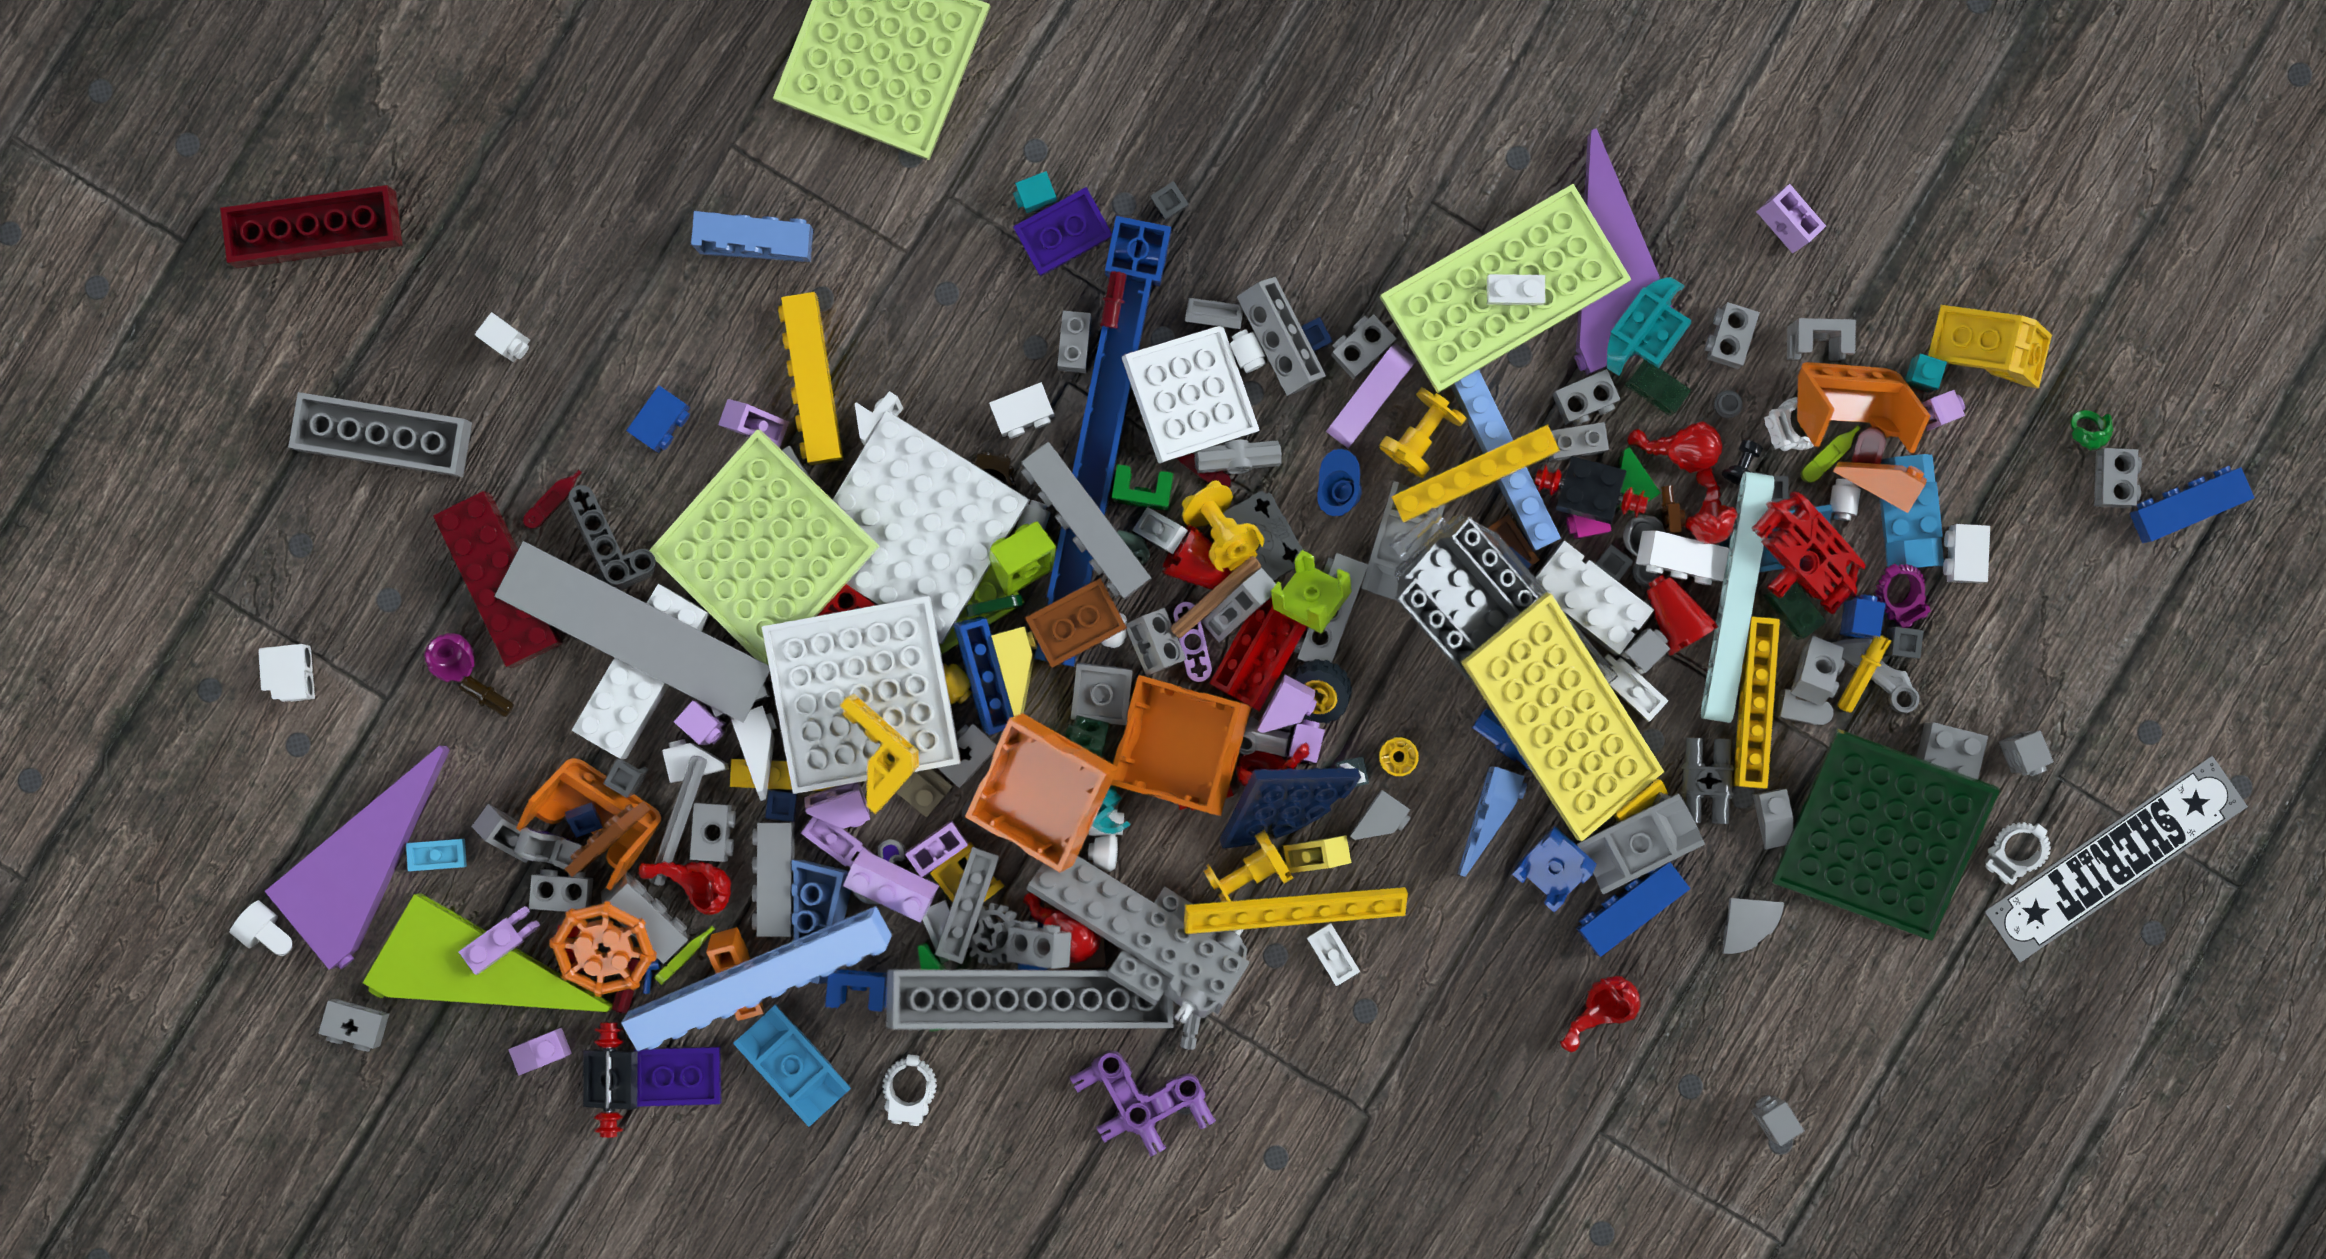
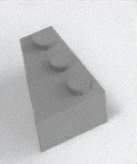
[601,872,688,964]

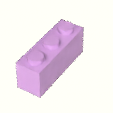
[843,849,939,923]

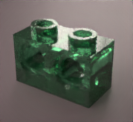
[1625,359,1691,417]
[1763,581,1826,640]
[1065,715,1109,758]

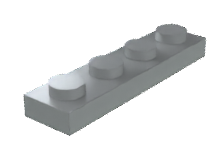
[935,847,1000,964]

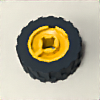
[1292,659,1352,724]

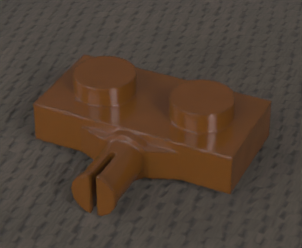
[1661,486,1686,535]

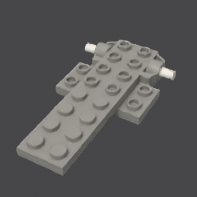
[1026,856,1250,1023]

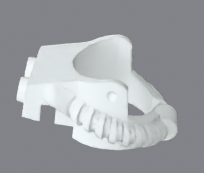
[1764,397,1814,451]
[1985,822,2051,885]
[882,1054,937,1126]

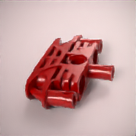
[1751,491,1866,615]

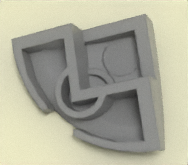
[1722,898,1784,954]

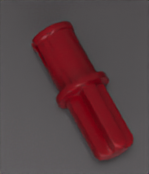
[1100,271,1127,329]
[612,957,640,1014]

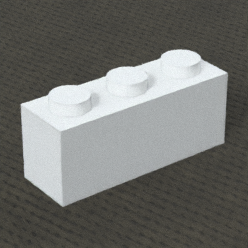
[1636,531,1729,585]

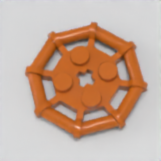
[549,901,657,997]

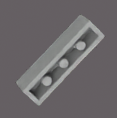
[752,823,795,937]

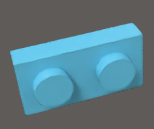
[406,839,467,871]

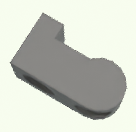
[1776,689,1833,725]

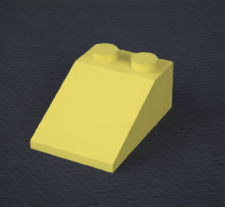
[992,627,1037,716]

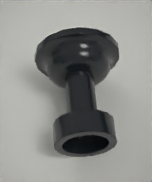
[1722,440,1763,486]

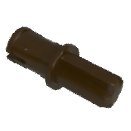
[459,675,514,717]

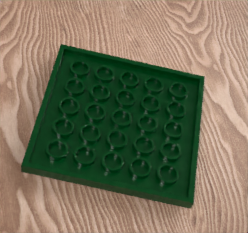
[1772,729,2000,941]

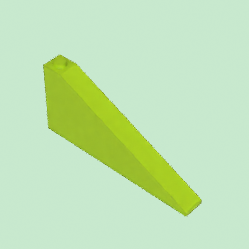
[363,893,613,1012]

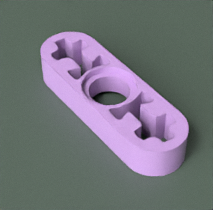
[1174,602,1212,682]

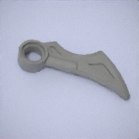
[1832,638,1919,714]

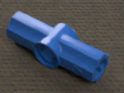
[1472,708,1533,773]

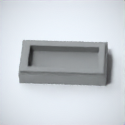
[1185,298,1243,329]

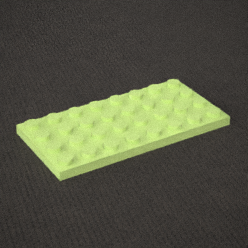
[1380,184,1632,393]

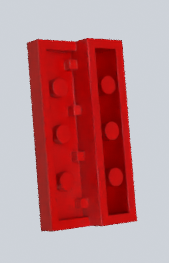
[1209,597,1307,711]

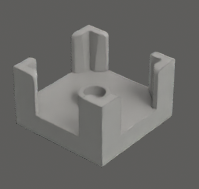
[1787,318,1856,361]

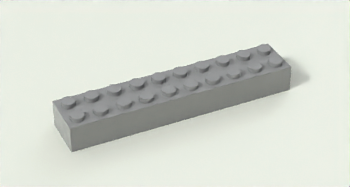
[886,969,1173,1029]

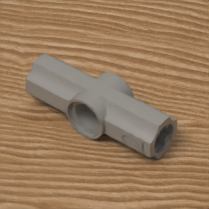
[1194,440,1282,474]
[1239,717,1291,757]

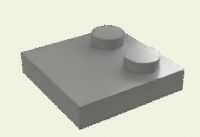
[1071,662,1133,725]

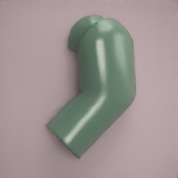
[1118,530,1150,565]

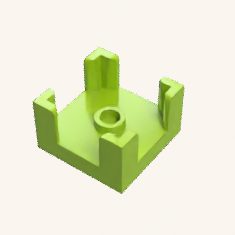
[1271,550,1352,633]

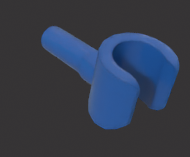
[643,958,661,994]

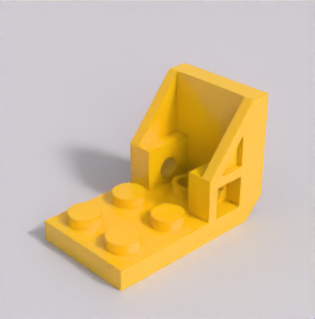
[1928,305,2052,388]
[840,693,919,814]

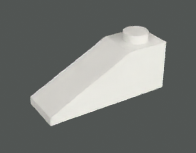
[730,706,777,801]

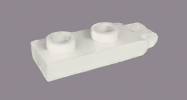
[1597,654,1668,722]

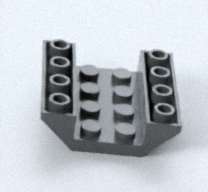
[1395,517,1539,680]

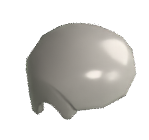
[1623,514,1665,556]

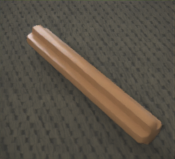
[1171,556,1261,638]

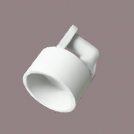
[230,900,292,956]

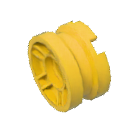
[1379,737,1419,776]

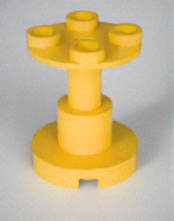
[1379,387,1467,478]
[1182,480,1264,572]
[1203,830,1293,902]

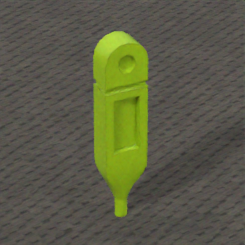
[1801,425,1861,483]
[654,926,715,986]

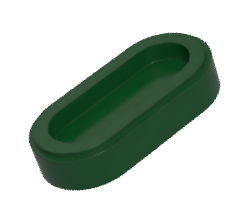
[966,594,1023,617]

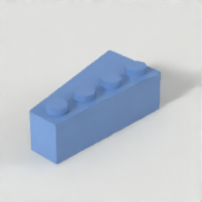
[691,211,813,262]

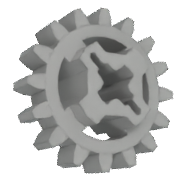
[968,903,1022,966]

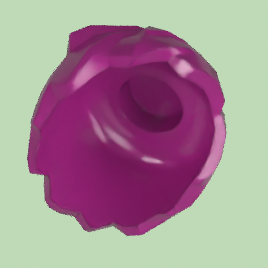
[424,633,474,682]

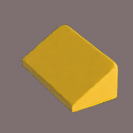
[1613,779,1668,822]

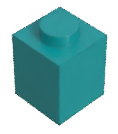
[1013,171,1057,214]
[1905,353,1947,393]

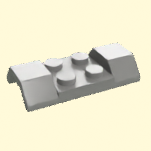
[1361,481,1445,601]
[1577,793,1705,894]

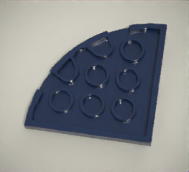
[1220,767,1361,848]

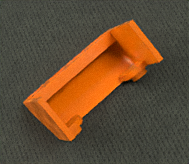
[1797,362,1931,453]
[516,758,661,891]

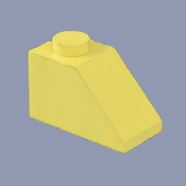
[1283,835,1351,873]

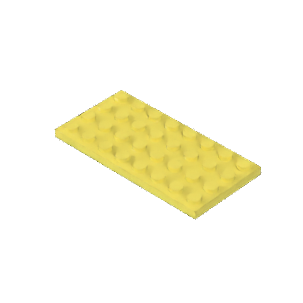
[1461,593,1664,842]

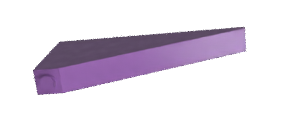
[1575,128,1673,376]
[265,746,450,970]

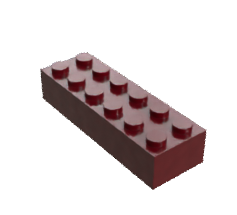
[220,185,403,268]
[433,491,564,668]

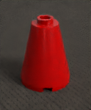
[1162,524,1233,590]
[1647,575,1718,656]

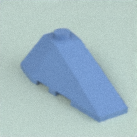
[1457,767,1527,877]

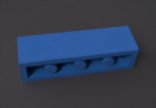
[2129,466,2255,544]
[953,616,1014,735]
[1576,862,1690,957]

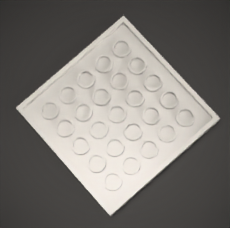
[833,411,1030,644]
[762,596,961,794]

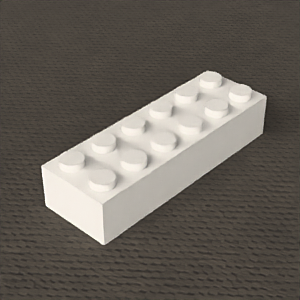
[572,584,711,759]

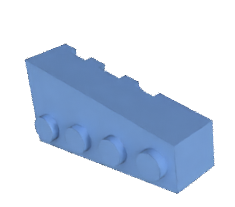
[792,860,851,984]

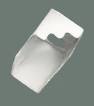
[259,644,315,702]

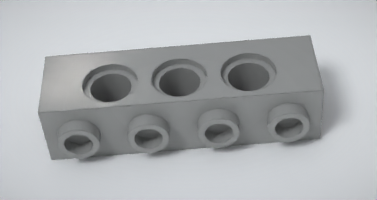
[1237,277,1326,396]
[1294,553,1368,663]

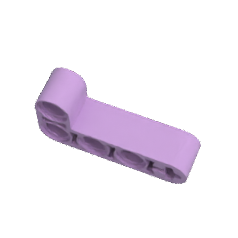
[1326,343,1417,448]

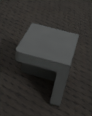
[1884,627,1924,659]
[603,758,649,798]

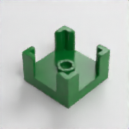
[1112,464,1173,511]

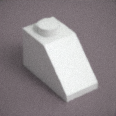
[662,739,729,783]

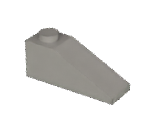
[1201,568,1276,643]

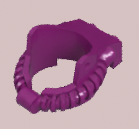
[1874,563,1931,628]

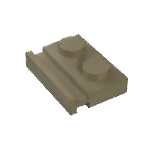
[896,769,953,818]

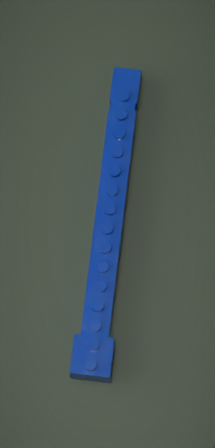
[1035,216,1171,667]

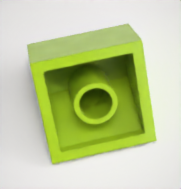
[989,521,1056,596]

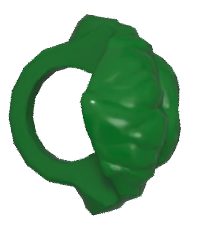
[2070,410,2114,450]

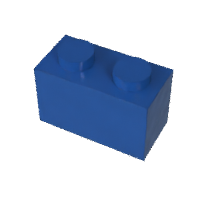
[626,385,691,453]
[1839,595,1885,639]

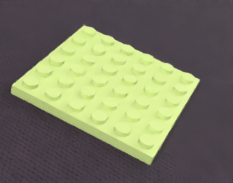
[773,0,990,160]
[649,430,880,666]

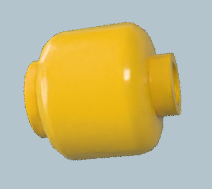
[943,663,972,705]

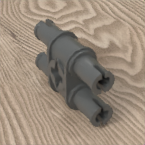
[1680,738,1735,824]

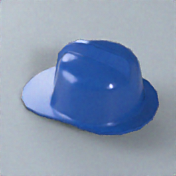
[1317,449,1362,517]

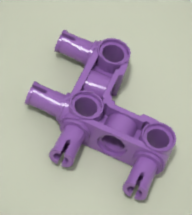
[1069,1050,1216,1157]

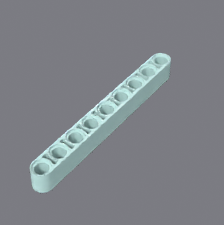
[1701,472,1774,723]

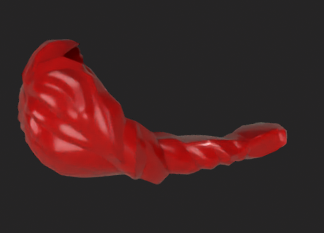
[1627,421,1722,473]
[1685,468,1738,544]
[1236,742,1310,787]
[639,861,731,915]
[1023,892,1101,963]
[1560,976,1640,1052]

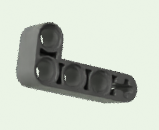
[568,485,655,590]

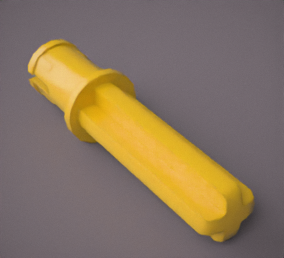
[1837,635,1892,713]

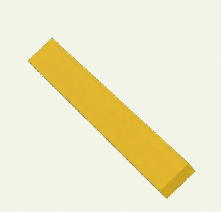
[1184,887,1408,934]

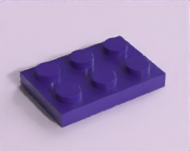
[1013,187,1112,277]
[634,1046,722,1106]

